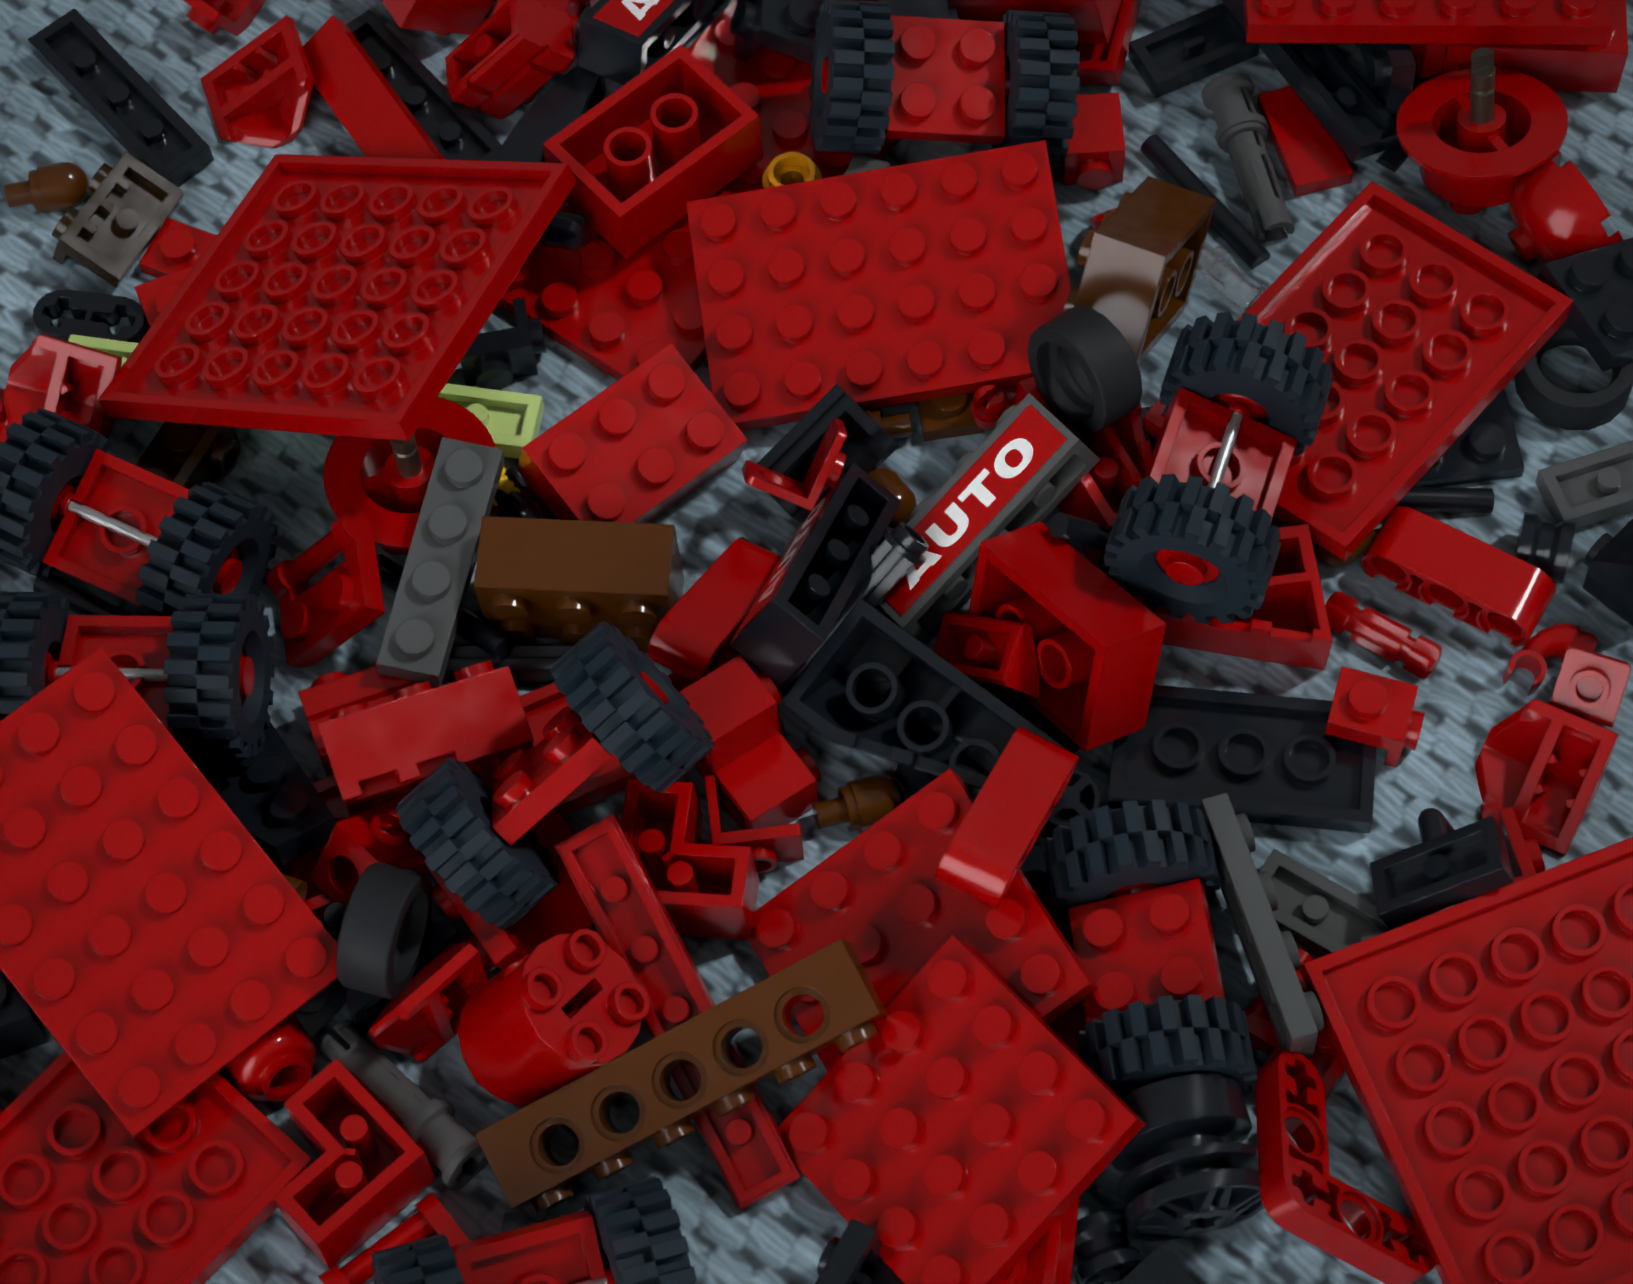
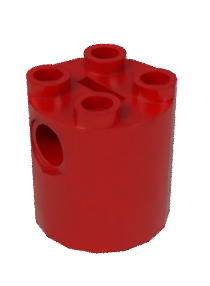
[457,929,650,1106]

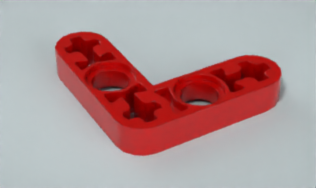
[1255,1050,1435,1284]

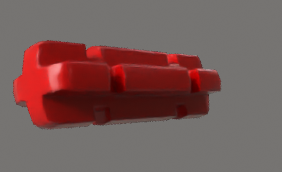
[1325,592,1442,678]

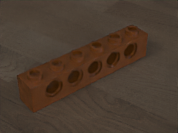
[475,939,888,1214]

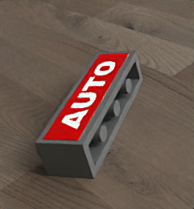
[874,393,1100,645]

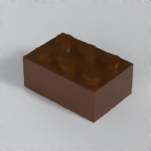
[1063,176,1217,365]
[474,516,684,652]

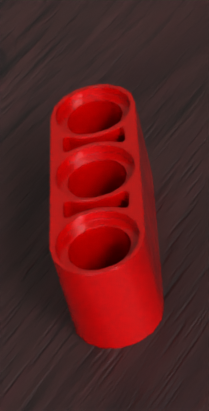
[1361,506,1556,647]
[648,537,781,683]
[935,726,1080,909]

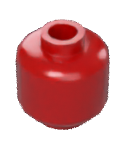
[224,1014,317,1102]

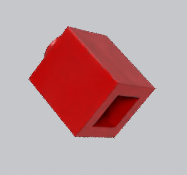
[1061,92,1125,190]

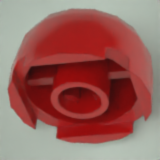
[1507,150,1623,264]

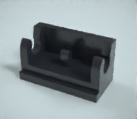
[757,384,899,523]

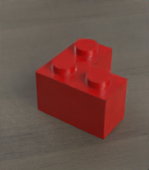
[680,655,821,830]
[621,779,759,940]
[273,1058,436,1269]

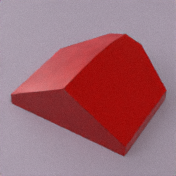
[200,15,314,148]
[3,334,122,438]
[1475,699,1619,855]
[368,943,488,1063]

